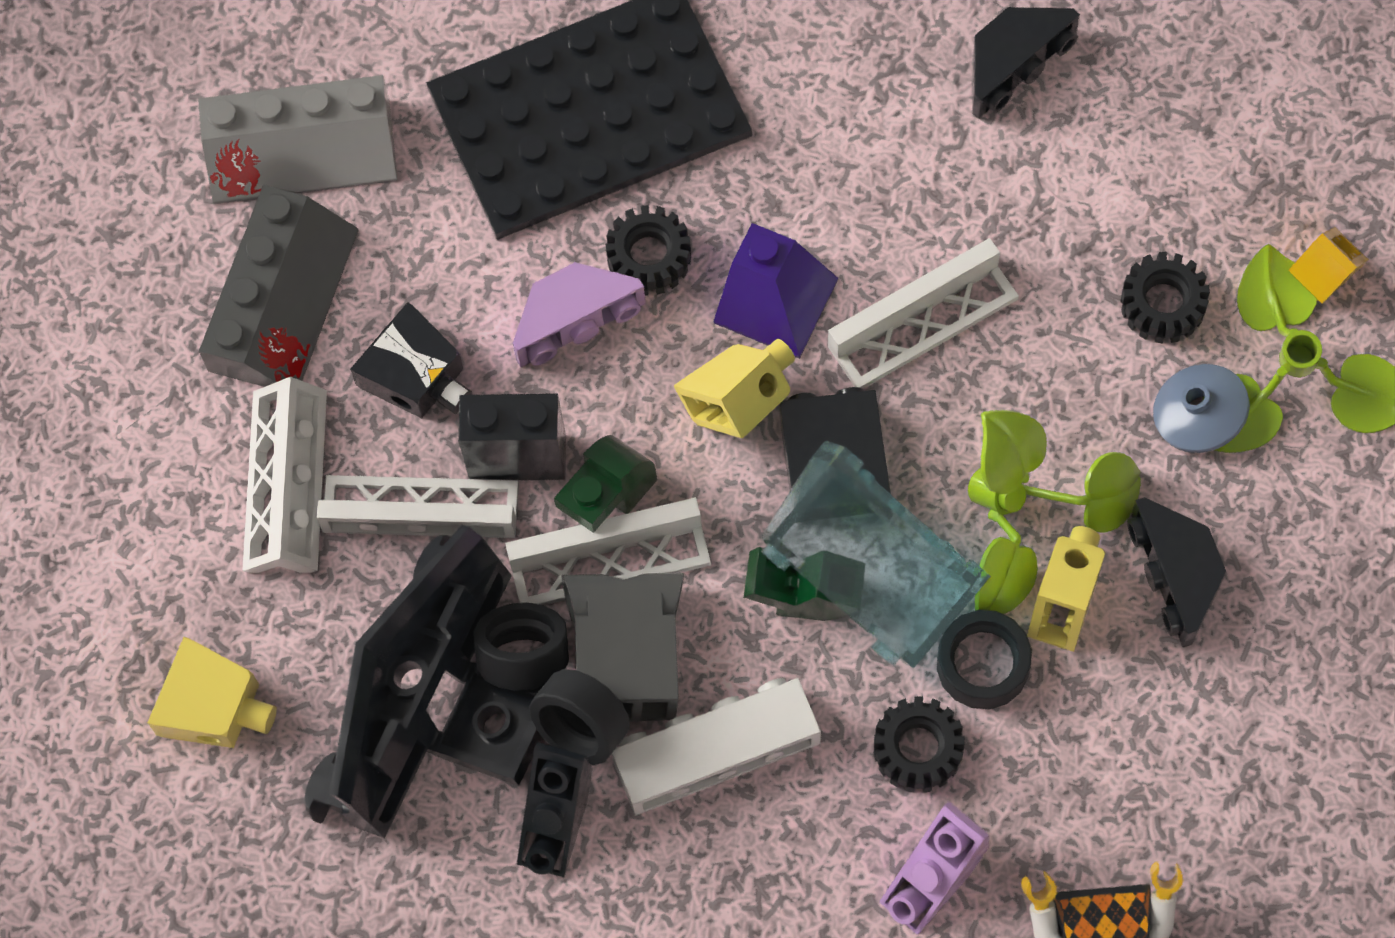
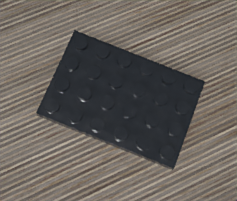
[426,0,752,240]

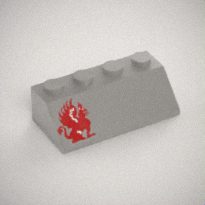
[198,75,397,204]

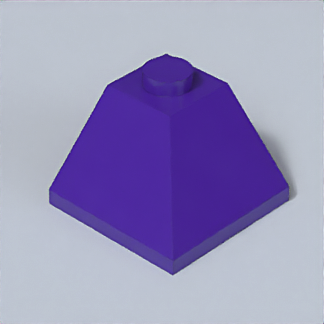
[713,223,838,359]

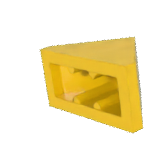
[1288,227,1369,303]

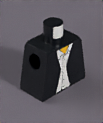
[350,302,472,418]

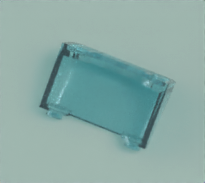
[760,441,991,669]

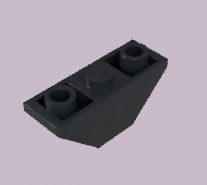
[972,7,1080,119]
[1127,497,1226,647]
[516,742,593,877]

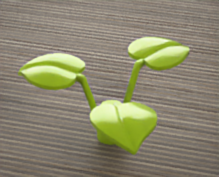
[1202,244,1395,453]
[968,410,1141,614]

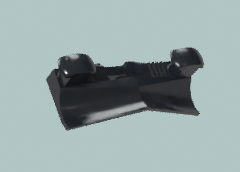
[304,525,543,838]

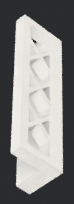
[828,238,1019,389]
[243,377,327,573]
[317,475,519,538]
[505,497,711,605]

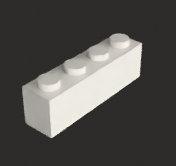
[612,678,821,816]

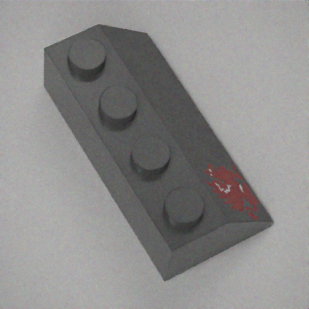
[199,185,359,387]

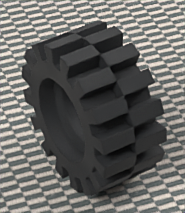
[605,205,691,296]
[1120,252,1210,344]
[874,696,965,793]

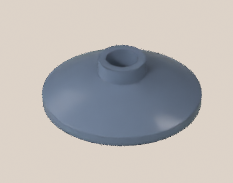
[1153,364,1250,453]

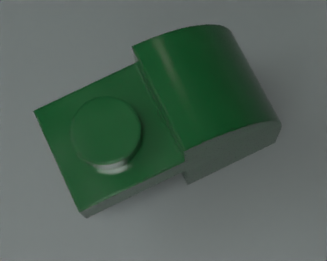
[554,435,657,533]
[743,547,864,621]

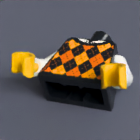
[1021,861,1183,938]

